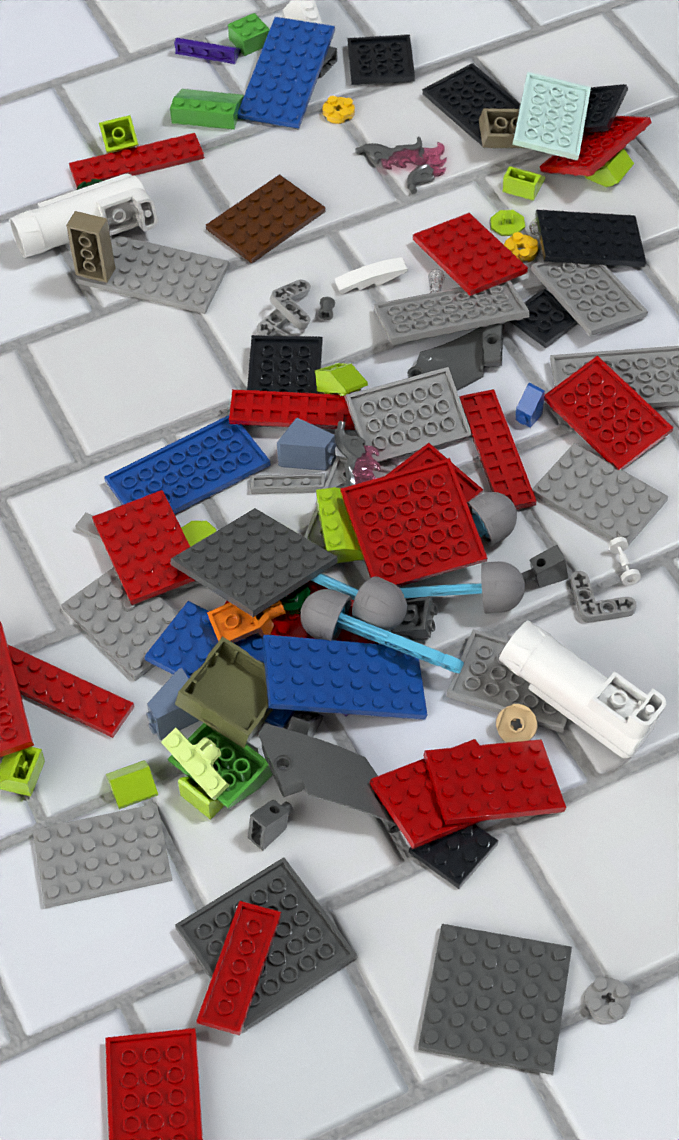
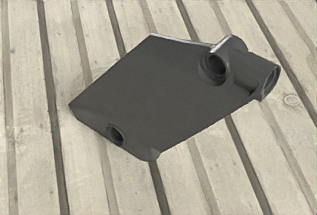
[407,323,504,391]
[258,724,400,833]

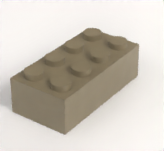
[479,108,525,148]
[66,211,116,283]

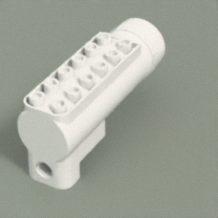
[10,173,158,258]
[499,620,666,759]

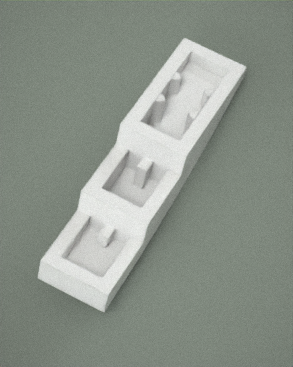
[335,257,408,294]

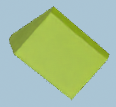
[106,760,158,809]
[178,776,225,820]

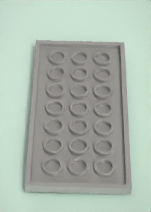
[76,234,230,314]
[374,280,529,345]
[550,346,679,408]

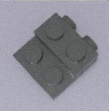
[389,596,438,640]

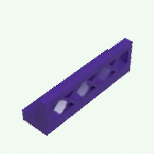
[174,38,241,64]

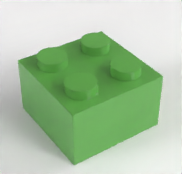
[228,13,270,56]

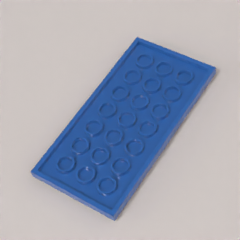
[237,17,335,129]
[104,415,271,514]
[145,601,297,728]
[262,635,428,720]

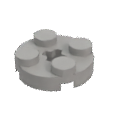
[585,977,631,1023]

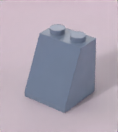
[277,418,337,471]
[146,668,200,740]

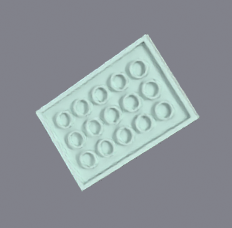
[512,72,591,160]

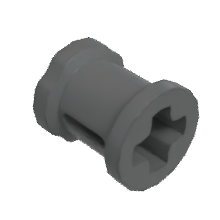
[318,297,335,320]

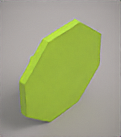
[490,210,525,236]
[181,521,217,547]

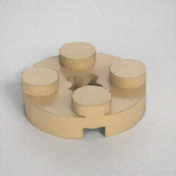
[496,704,538,742]

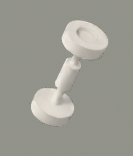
[608,537,641,586]

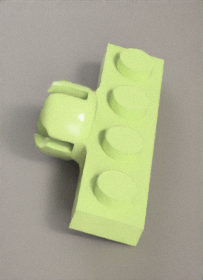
[161,728,230,800]

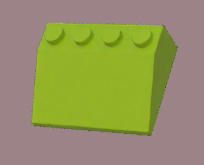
[316,487,364,563]

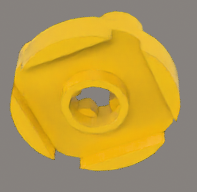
[322,96,355,124]
[504,232,538,262]

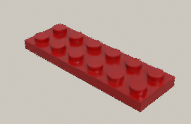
[196,901,282,1036]

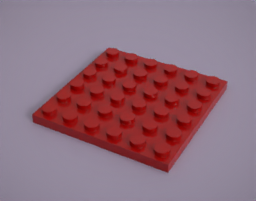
[340,458,488,587]

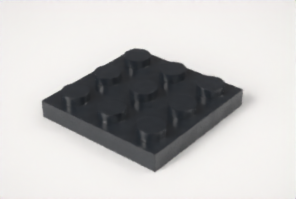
[510,288,578,348]
[409,824,498,889]

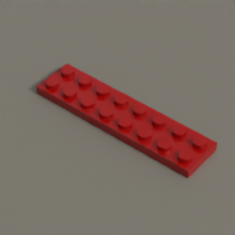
[69,133,204,187]
[229,389,356,430]
[459,389,537,510]
[8,645,135,738]

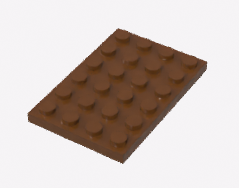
[206,174,326,264]

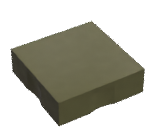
[175,636,273,748]

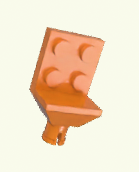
[207,600,286,643]

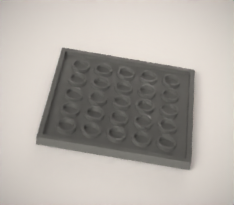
[171,508,337,617]
[175,857,357,1030]
[418,924,572,1075]

